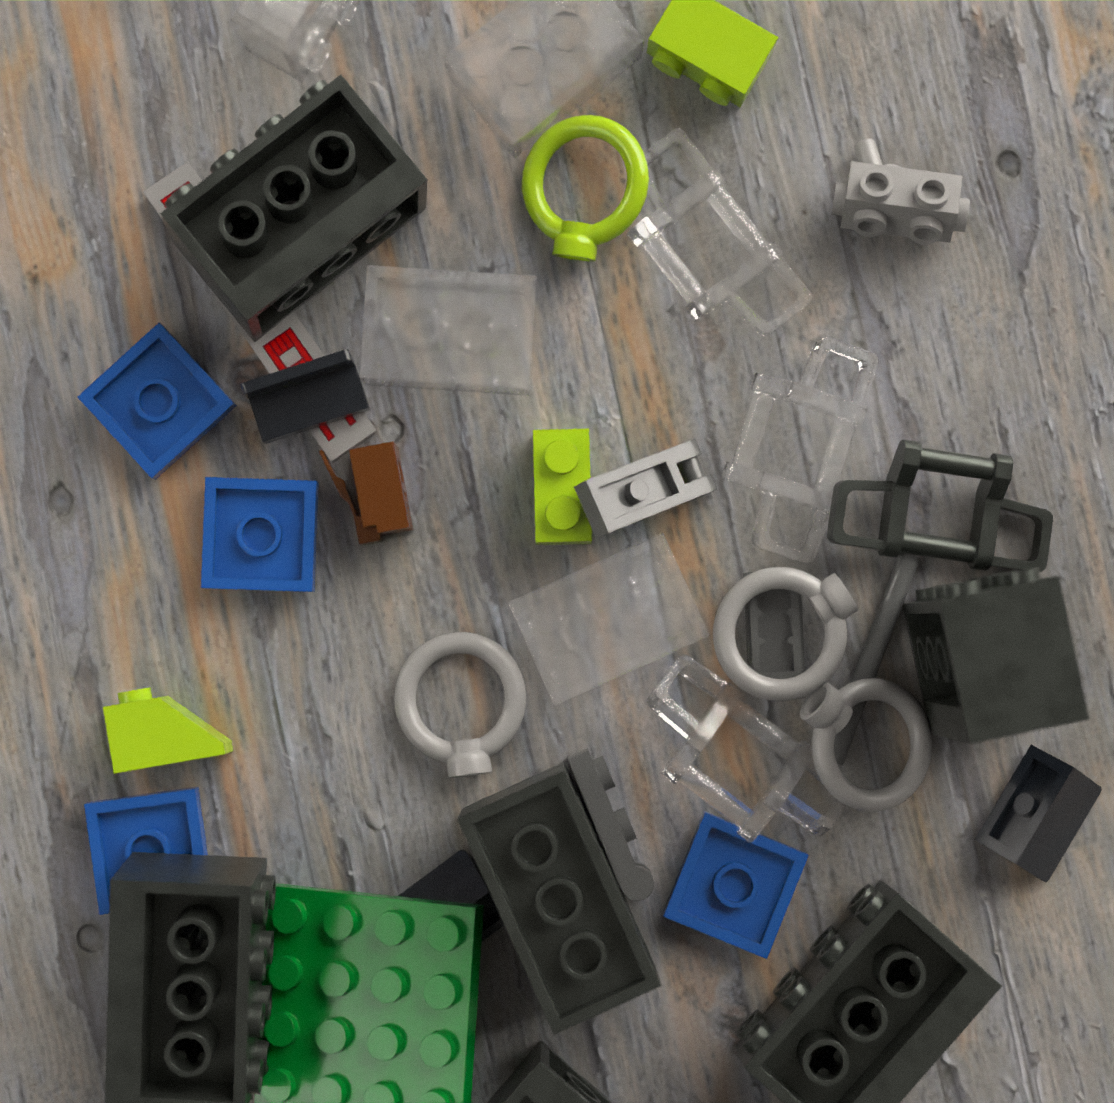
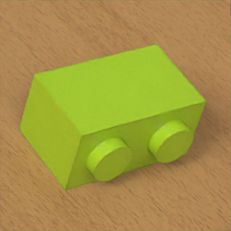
[647,0,779,108]
[533,428,592,545]

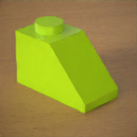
[103,687,233,774]

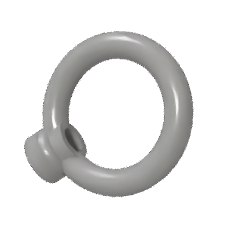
[713,567,858,701]
[394,632,526,778]
[800,678,932,812]

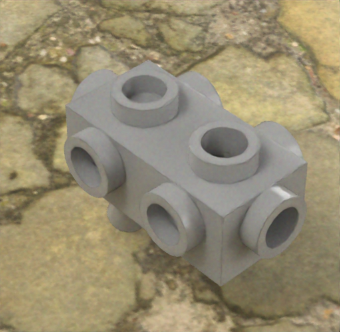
[831,139,970,245]

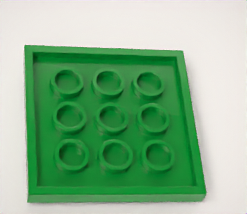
[254,883,484,1103]

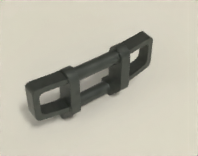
[827,439,1053,572]

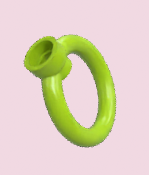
[522,115,649,262]

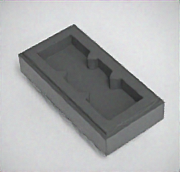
[743,572,805,679]

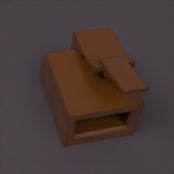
[319,441,414,546]

